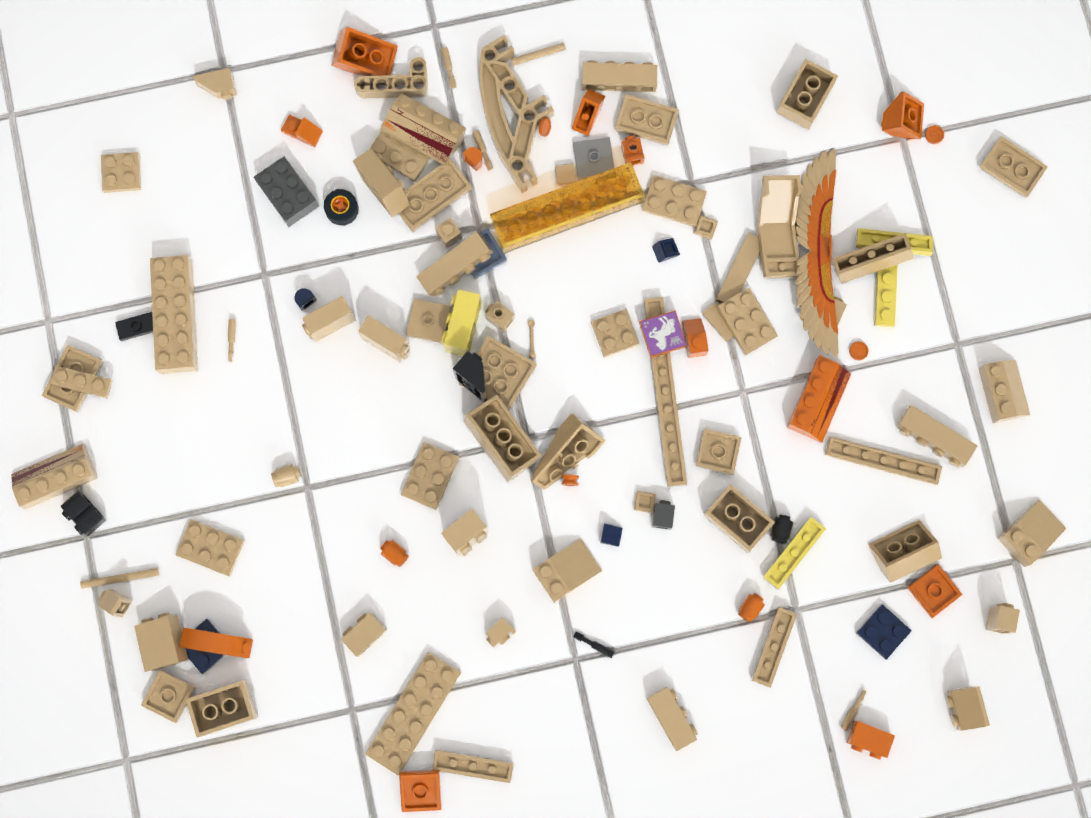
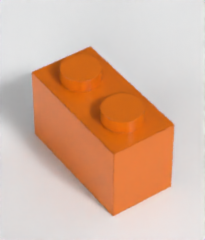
[846,720,895,760]

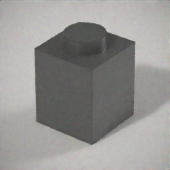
[652,500,675,530]

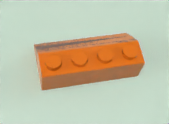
[787,355,851,443]

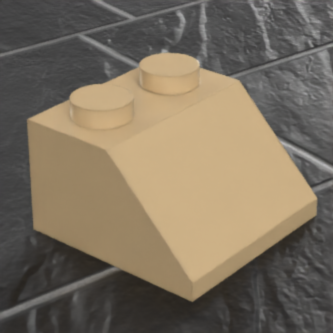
[946,686,990,731]

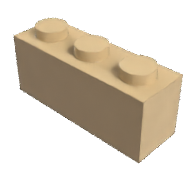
[646,687,698,751]

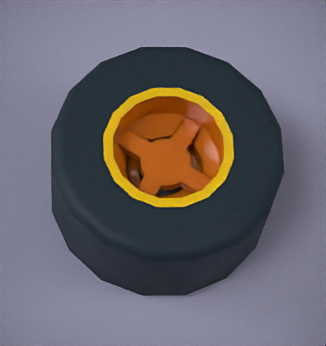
[323,189,359,226]

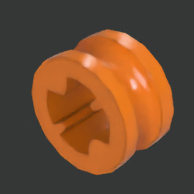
[561,474,579,486]

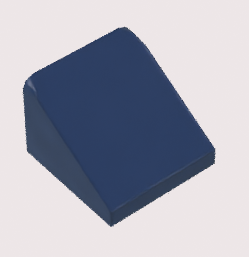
[652,238,680,263]
[600,523,623,547]

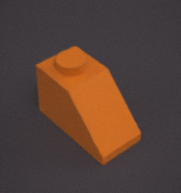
[571,89,606,136]
[682,318,709,358]

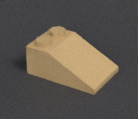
[997,500,1066,567]
[532,539,602,603]

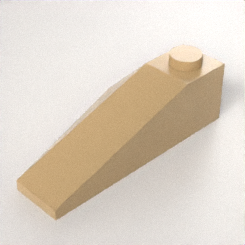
[531,413,606,490]

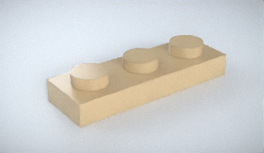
[50,366,113,399]

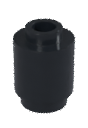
[770,514,794,544]

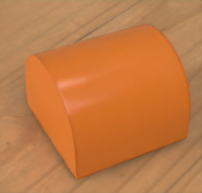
[463,147,483,171]

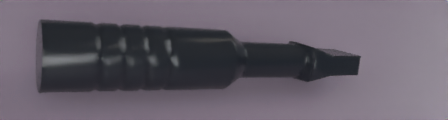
[573,632,615,658]

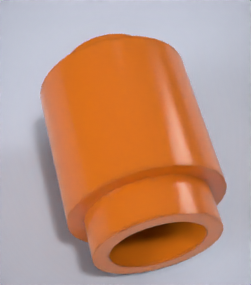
[380,539,409,568]
[738,593,765,623]

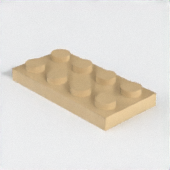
[398,159,472,233]

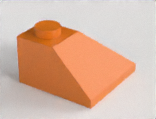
[881,91,924,139]

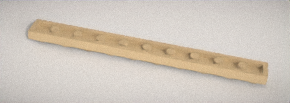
[644,297,687,487]

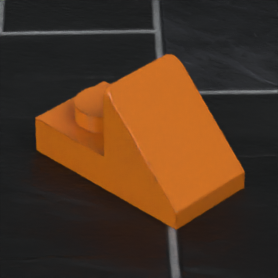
[281,114,323,148]

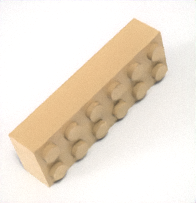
[150,255,198,374]

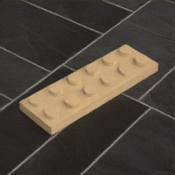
[365,652,461,776]

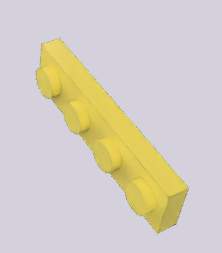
[856,228,933,256]
[875,265,898,327]
[762,517,826,590]

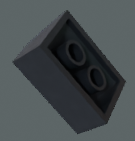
[452,351,487,403]

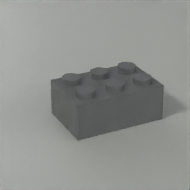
[253,156,319,228]

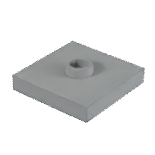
[573,137,615,180]

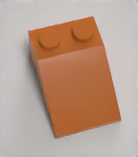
[331,26,398,76]

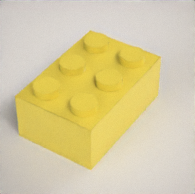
[442,289,482,356]

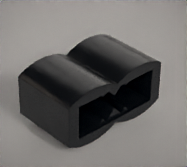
[60,491,106,536]

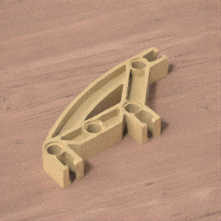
[480,35,554,193]

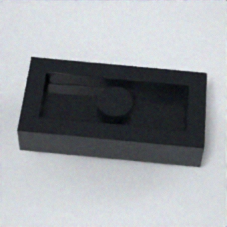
[115,312,153,342]

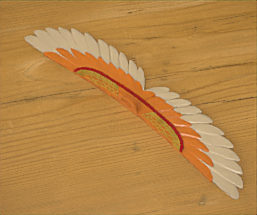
[795,149,839,357]

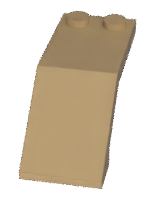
[756,175,802,279]

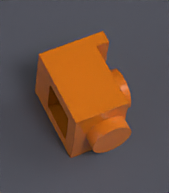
[621,136,645,167]

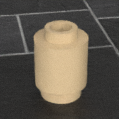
[271,464,301,488]

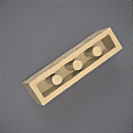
[582,60,658,92]
[416,231,493,297]
[832,233,914,284]
[896,405,978,468]

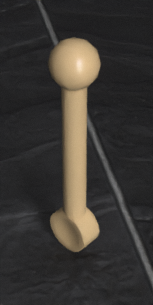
[528,320,536,359]

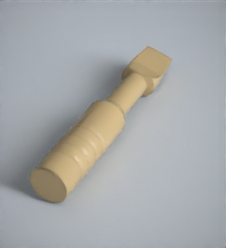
[441,47,457,89]
[472,130,493,171]
[228,319,236,362]
[841,690,867,731]

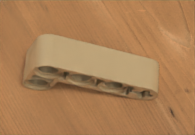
[354,57,428,99]

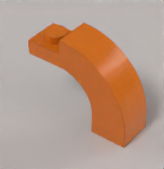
[179,627,253,658]

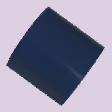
[294,288,317,311]

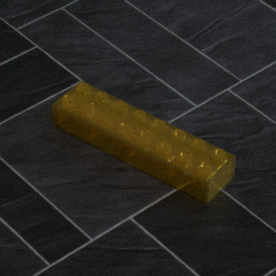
[490,162,645,254]

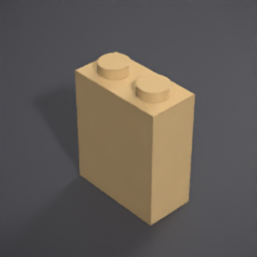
[302,296,356,342]
[358,315,411,362]
[134,612,188,672]

